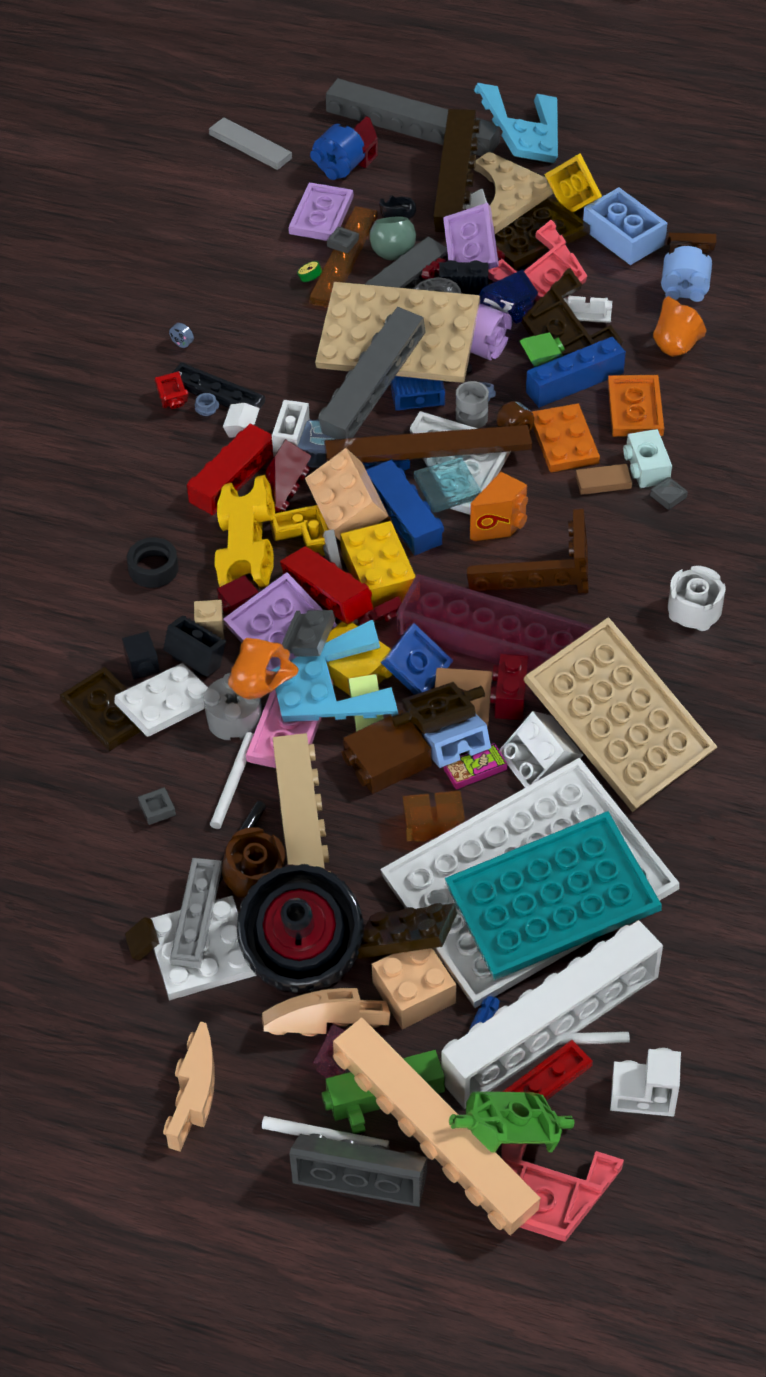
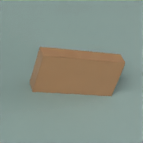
[576,464,632,495]

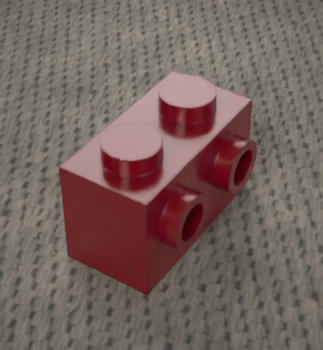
[490,654,528,721]

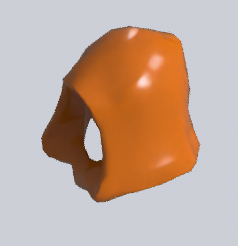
[653,296,706,357]
[228,638,299,700]

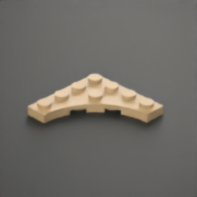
[474,152,554,234]

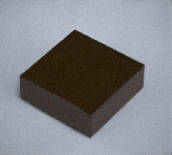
[125,917,160,960]

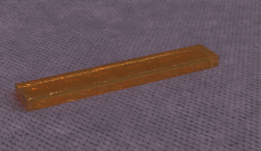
[310,206,377,307]

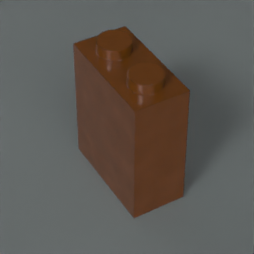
[342,710,431,794]

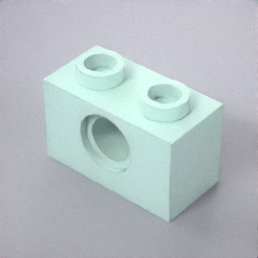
[623,429,672,488]

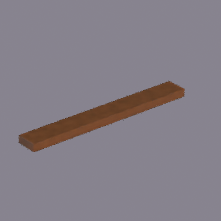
[324,425,532,463]

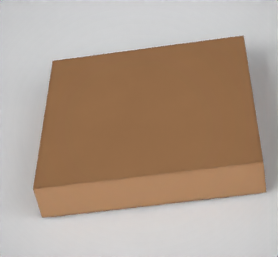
[435,668,492,726]

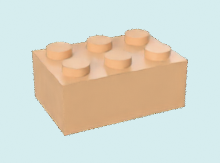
[305,448,388,541]

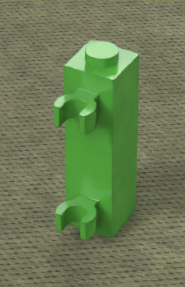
[322,1050,445,1134]

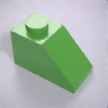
[520,332,565,367]

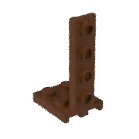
[467,509,589,593]

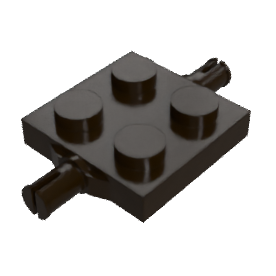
[392,682,485,734]

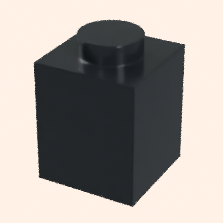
[122,631,160,680]

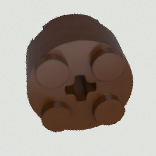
[221,827,285,897]

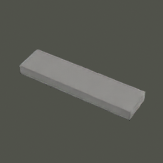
[209,117,292,170]
[170,858,222,968]

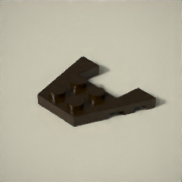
[521,268,623,356]

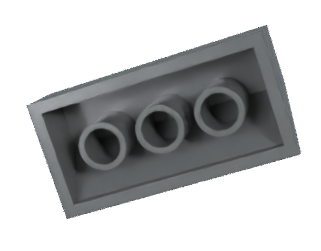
[290,1133,427,1207]

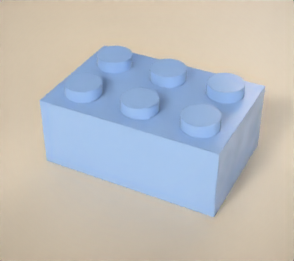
[583,187,667,265]

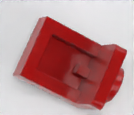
[155,371,189,409]

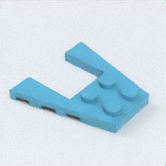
[474,83,558,163]
[271,620,399,722]

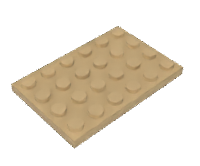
[315,282,480,383]
[523,617,717,812]

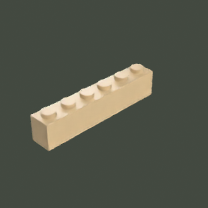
[273,733,331,872]

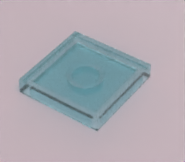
[414,457,482,513]

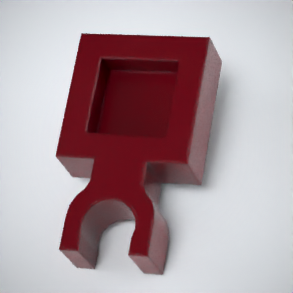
[357,596,403,625]

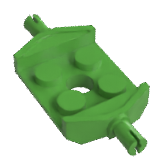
[449,1091,574,1152]

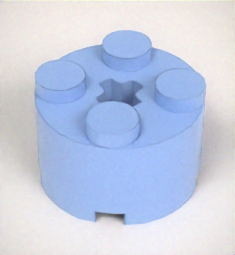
[661,246,712,302]

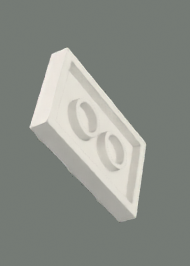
[115,663,208,737]

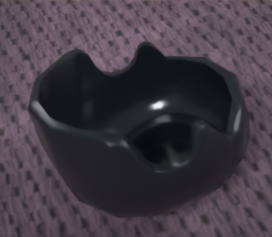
[379,195,416,220]

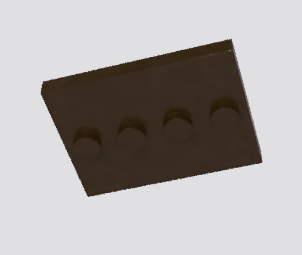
[495,196,590,270]

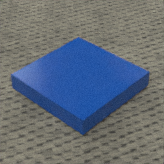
[381,623,453,695]

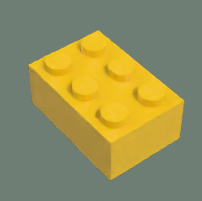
[340,521,417,611]

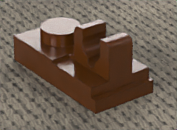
[667,233,716,254]

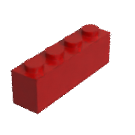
[187,423,273,515]
[280,546,373,625]

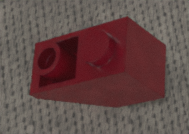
[354,116,378,168]

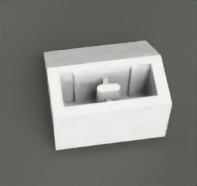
[499,711,583,788]

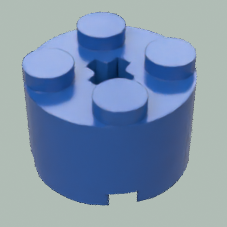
[310,124,365,180]

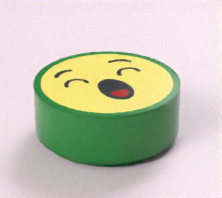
[297,261,322,282]

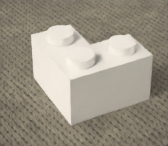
[610,1048,681,1117]

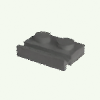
[282,610,336,656]

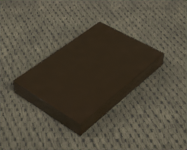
[60,667,141,752]

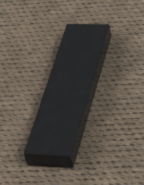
[172,362,265,408]

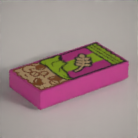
[443,743,507,790]

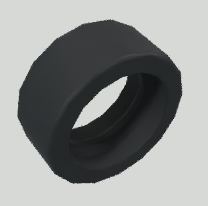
[127,537,179,588]

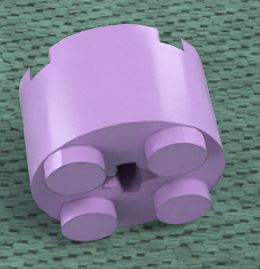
[470,304,512,360]

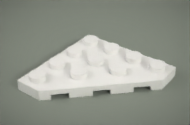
[410,411,511,515]

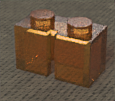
[403,790,465,842]

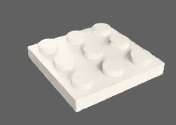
[150,896,256,1000]

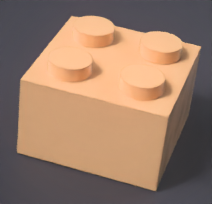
[372,948,456,1030]

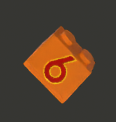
[470,472,528,541]

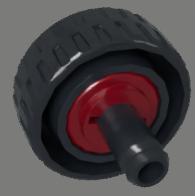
[237,864,364,994]

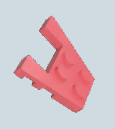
[488,220,587,301]
[501,1144,624,1242]

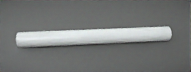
[210,732,254,829]
[262,1116,389,1148]

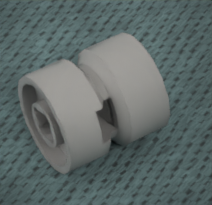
[456,381,489,429]

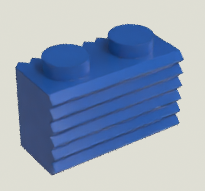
[391,376,445,411]

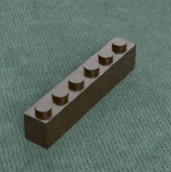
[433,109,481,232]

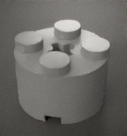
[204,673,262,740]

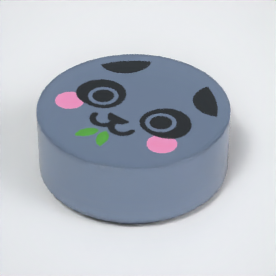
[169,323,194,348]

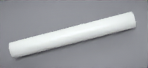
[549,1032,630,1045]

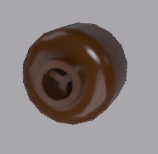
[497,401,534,432]

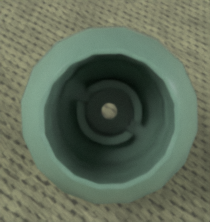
[369,217,416,260]

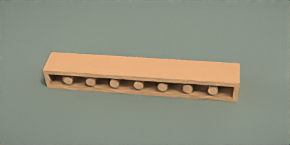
[333,1017,541,1235]

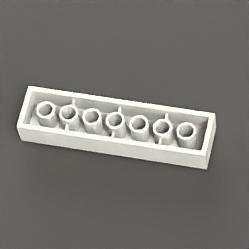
[441,920,663,1109]

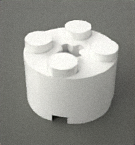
[668,566,725,631]

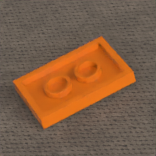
[608,375,664,437]
[532,403,600,472]

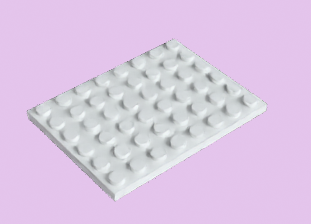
[380,758,679,1008]

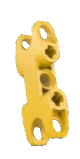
[215,475,275,589]

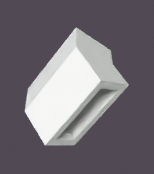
[223,403,260,438]

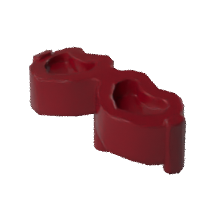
[421,258,447,280]

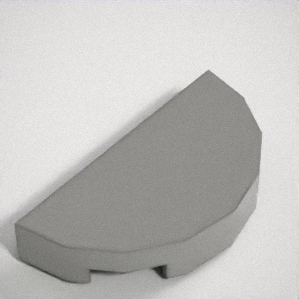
[323,529,342,570]

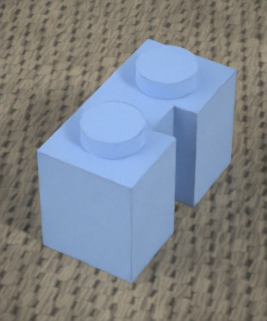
[422,714,491,768]

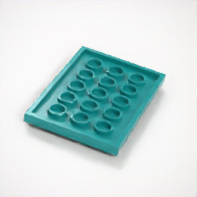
[445,811,662,981]

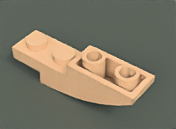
[262,988,390,1036]
[163,1022,215,1152]

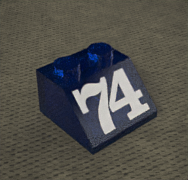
[479,269,538,324]

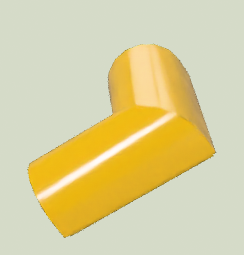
[270,505,329,556]

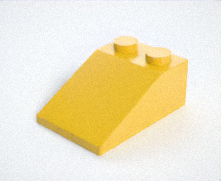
[544,153,602,213]

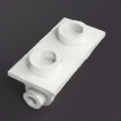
[564,295,612,323]

